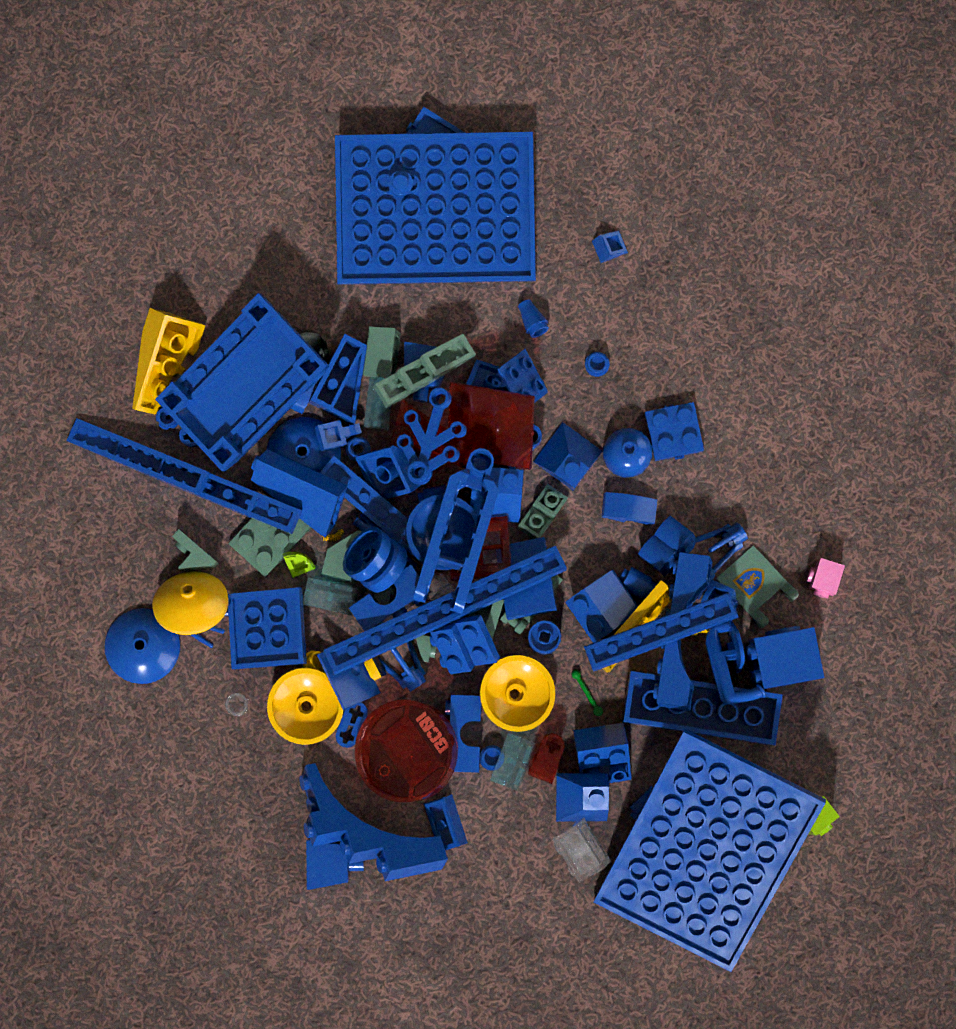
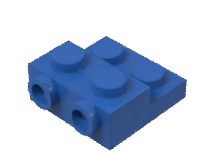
[430,615,500,674]

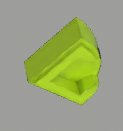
[283,552,316,578]

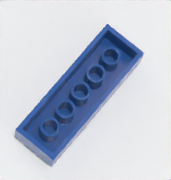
[622,671,783,746]

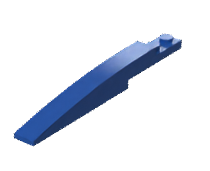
[66,418,302,534]

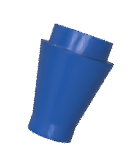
[518,299,549,338]

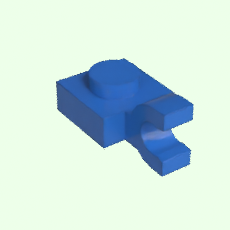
[314,420,362,451]

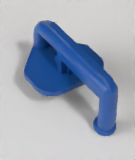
[706,620,766,705]

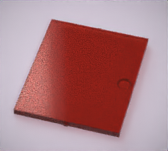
[448,382,535,470]

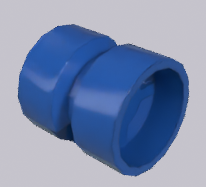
[528,620,561,655]

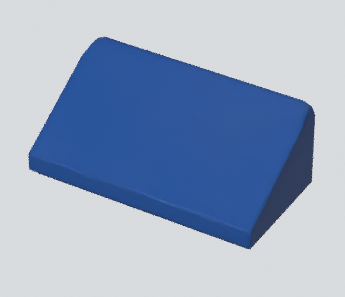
[424,795,468,850]

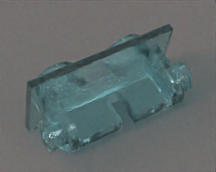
[364,377,391,430]

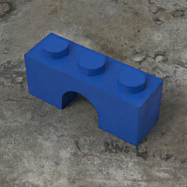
[349,565,432,631]
[444,695,481,773]

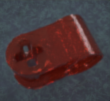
[528,733,565,784]

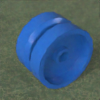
[343,527,407,593]

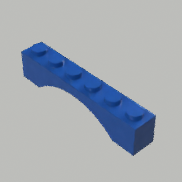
[653,552,713,711]

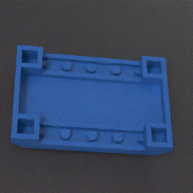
[155,293,329,472]

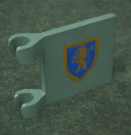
[716,545,799,628]

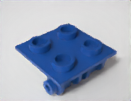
[492,349,548,413]

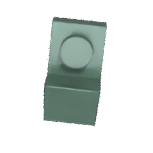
[172,529,219,571]

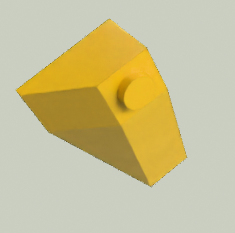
[132,308,206,414]

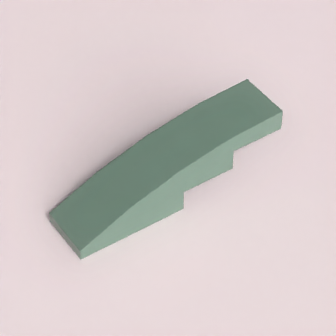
[374,334,476,408]

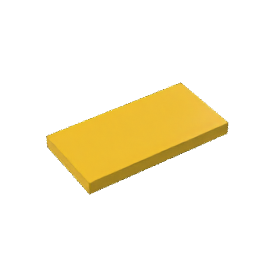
[602,581,672,673]

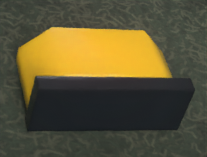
[364,656,386,681]

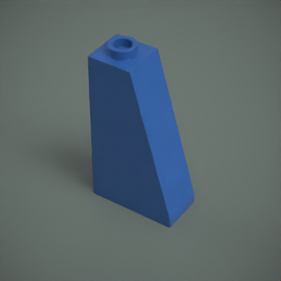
[251,449,348,537]

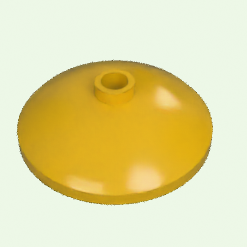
[152,571,229,635]
[480,655,555,732]
[267,668,343,745]

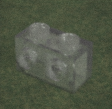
[552,818,611,882]

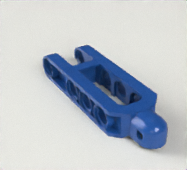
[413,448,499,614]

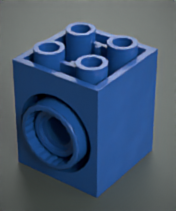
[745,626,824,689]

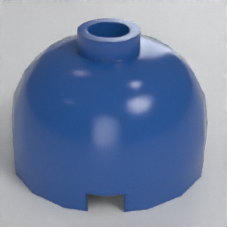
[603,428,652,478]

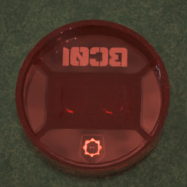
[355,700,458,803]

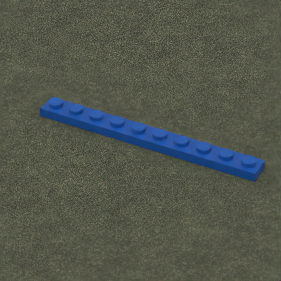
[324,546,567,675]

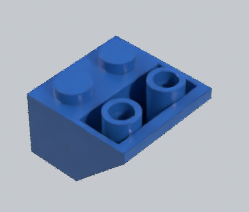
[573,723,632,783]

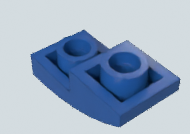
[601,492,657,526]

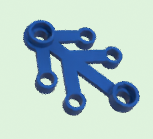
[397,387,467,485]

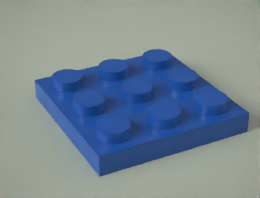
[228,587,307,670]

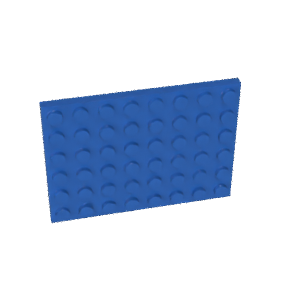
[335,132,536,285]
[594,728,826,972]

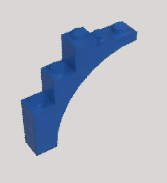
[299,763,448,881]

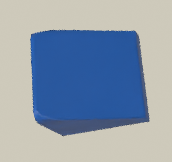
[592,230,628,263]

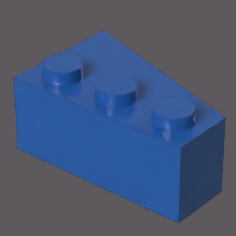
[308,334,367,425]

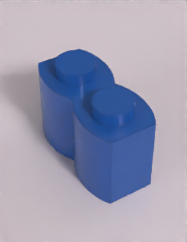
[638,516,696,576]

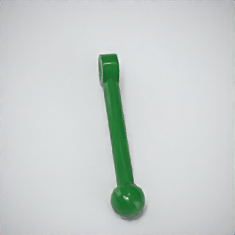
[571,669,603,716]

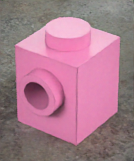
[807,558,845,599]

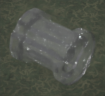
[225,693,250,716]

